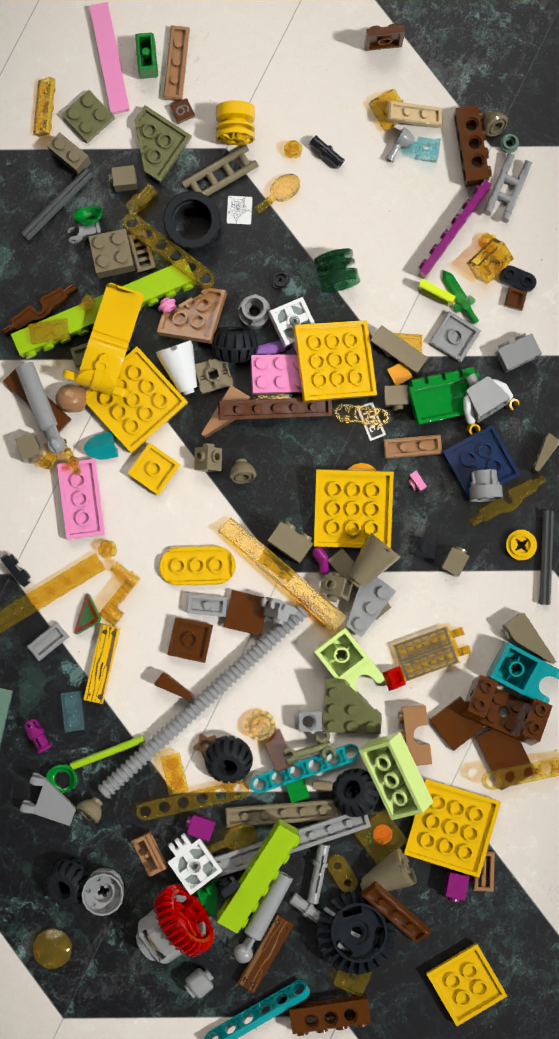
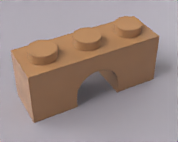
[398,704,432,766]

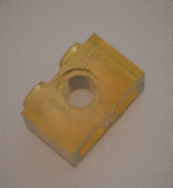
[467,238,514,284]

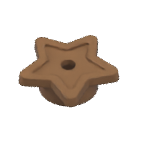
[193,734,216,758]

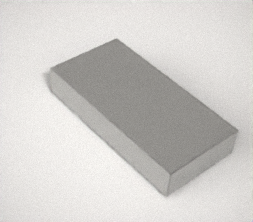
[27,622,70,661]

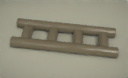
[181,144,259,196]

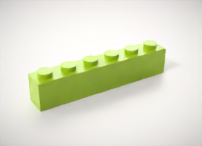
[217,818,301,934]

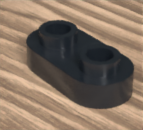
[499,265,537,293]
[0,553,31,588]

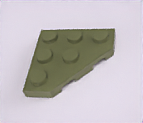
[134,105,192,184]
[323,679,382,734]

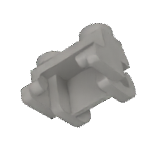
[261,597,297,625]

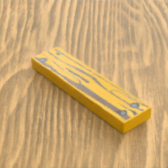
[83,624,121,704]

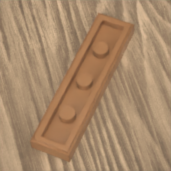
[163,25,190,101]

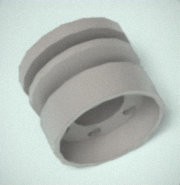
[82,868,124,916]

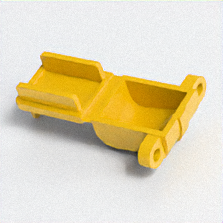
[62,283,144,398]

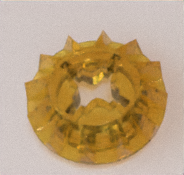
[245,710,276,741]

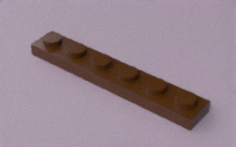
[218,398,332,420]

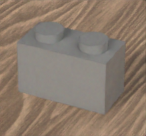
[495,333,542,373]

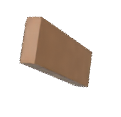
[383,435,442,459]

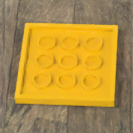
[293,320,377,402]
[86,347,188,454]
[314,469,394,549]
[404,778,501,878]

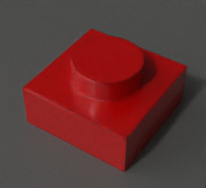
[383,666,406,691]

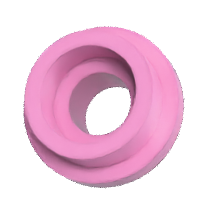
[158,297,176,314]

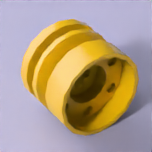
[216,100,255,145]

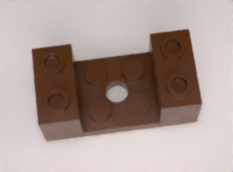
[460,675,553,746]

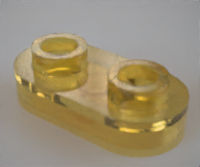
[328,854,358,892]

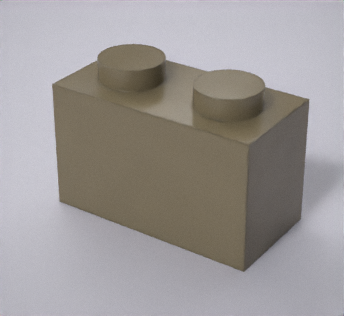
[47,132,91,176]

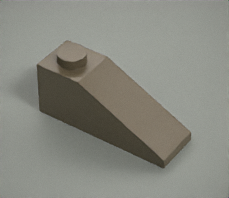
[502,613,557,664]

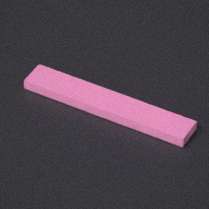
[89,2,130,114]

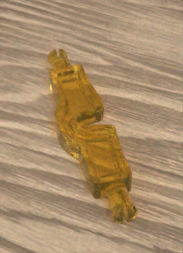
[470,475,547,526]

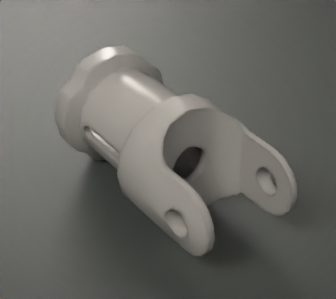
[67,222,102,244]

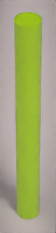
[70,735,145,770]

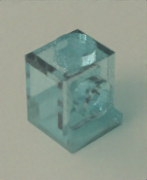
[412,137,441,163]

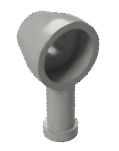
[385,127,415,163]

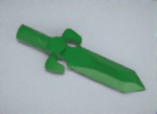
[442,270,479,325]

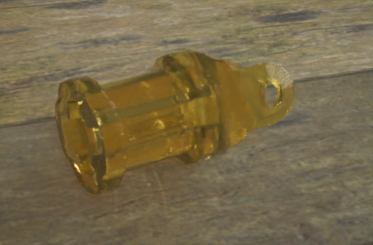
[126,183,159,215]

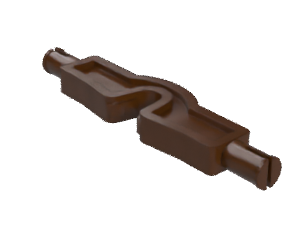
[2,282,77,336]

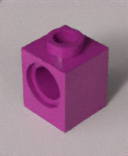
[185,813,216,841]
[444,870,469,902]

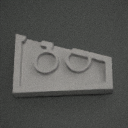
[346,577,396,637]

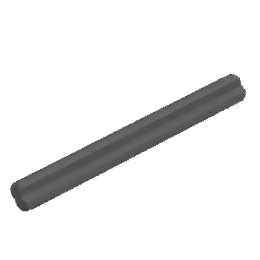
[22,168,93,240]
[540,510,554,605]

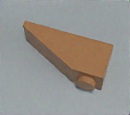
[201,386,251,438]

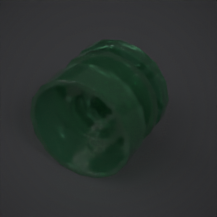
[314,248,360,293]

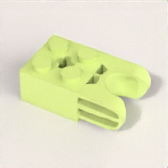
[314,625,385,692]

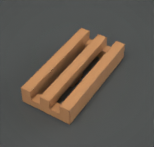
[473,851,495,892]

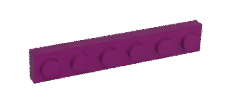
[418,180,491,279]

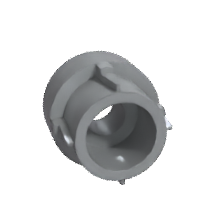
[238,294,271,329]
[469,469,503,502]

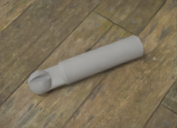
[15,362,66,454]
[234,870,293,963]

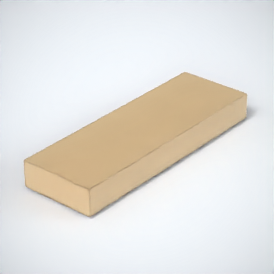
[387,101,442,128]

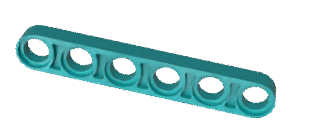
[250,744,360,793]
[204,980,310,1039]

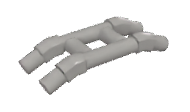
[484,153,533,223]

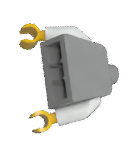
[463,374,519,434]

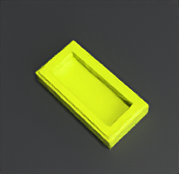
[418,278,456,307]

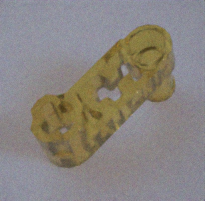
[99,561,141,627]

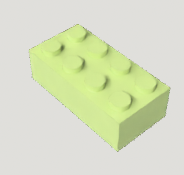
[359,732,433,820]

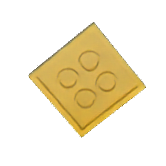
[426,943,507,1026]

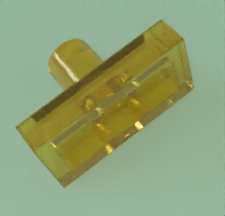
[28,318,70,344]

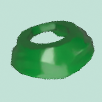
[73,206,103,226]
[46,765,77,793]

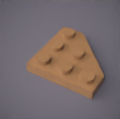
[157,287,227,344]

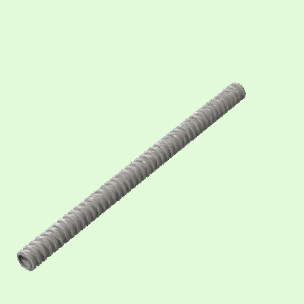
[98,604,308,798]

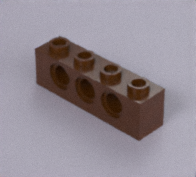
[453,105,492,187]
[289,994,371,1036]

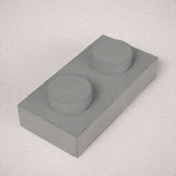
[187,594,228,617]

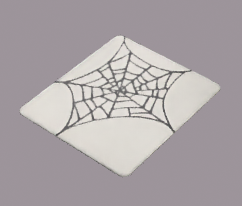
[227,196,252,225]

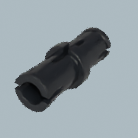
[309,135,345,169]

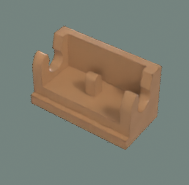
[131,831,168,877]

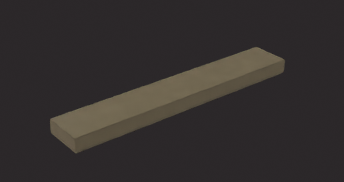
[225,799,343,828]

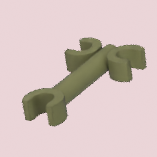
[283,731,336,765]

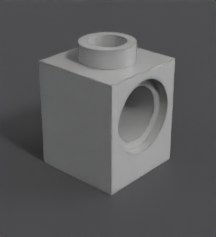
[294,711,322,732]

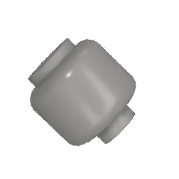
[184,968,214,999]

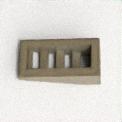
[128,231,156,272]
[532,433,559,474]

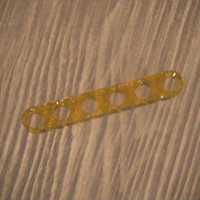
[123,213,215,289]
[481,757,559,790]
[136,780,249,820]

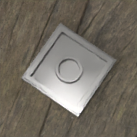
[429,311,481,363]

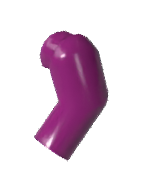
[312,546,329,575]

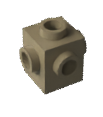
[194,443,222,472]
[320,573,353,602]

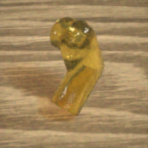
[39,442,57,469]

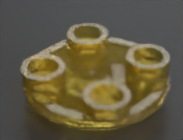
[33,928,72,969]

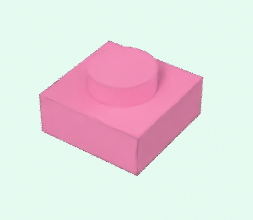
[408,471,427,492]

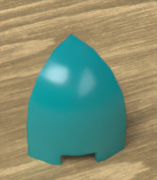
[84,431,119,460]

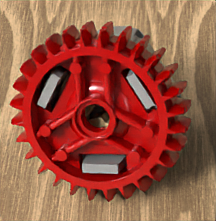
[136,884,215,964]

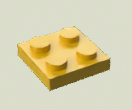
[127,443,181,496]

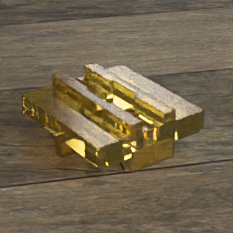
[369,89,404,132]
[333,951,373,996]

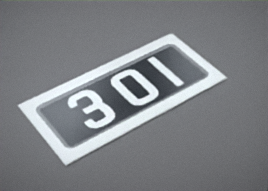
[357,402,386,441]

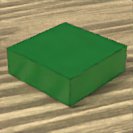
[286,779,310,803]

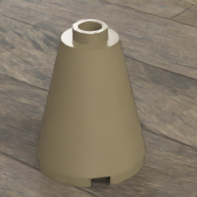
[349,533,400,587]
[360,848,417,892]

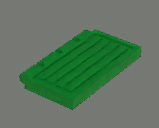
[407,367,481,426]

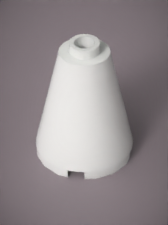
[156,340,197,395]

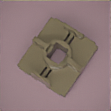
[195,359,233,394]

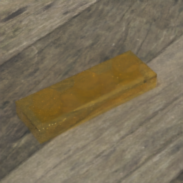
[33,77,56,137]

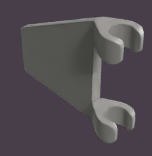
[20,772,76,826]

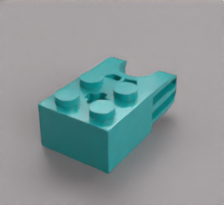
[487,640,559,704]

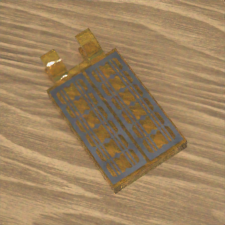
[392,626,471,682]

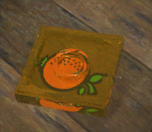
[354,809,408,864]

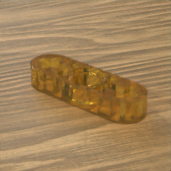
[334,404,389,427]

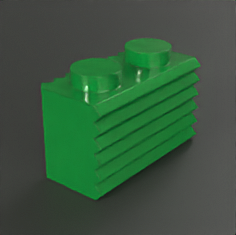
[135,32,159,79]

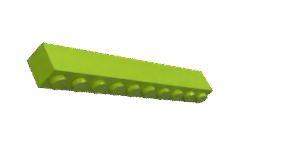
[11,259,196,359]

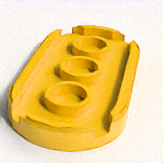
[159,546,236,586]

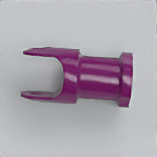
[25,719,53,755]

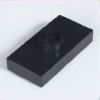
[215,873,240,898]

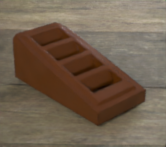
[154,672,194,700]

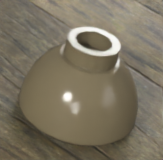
[483,111,508,137]
[230,459,256,484]
[76,797,103,823]

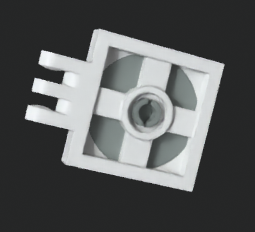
[268,297,315,351]
[168,833,223,895]

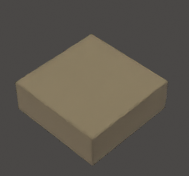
[312,780,332,791]

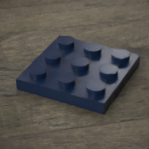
[442,425,521,502]

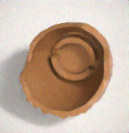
[56,384,86,413]

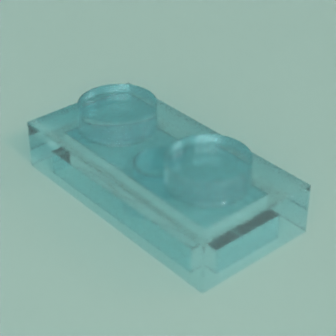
[61,691,85,732]

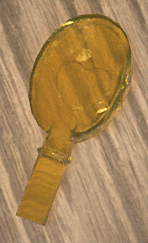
[254,174,300,214]
[207,823,257,854]

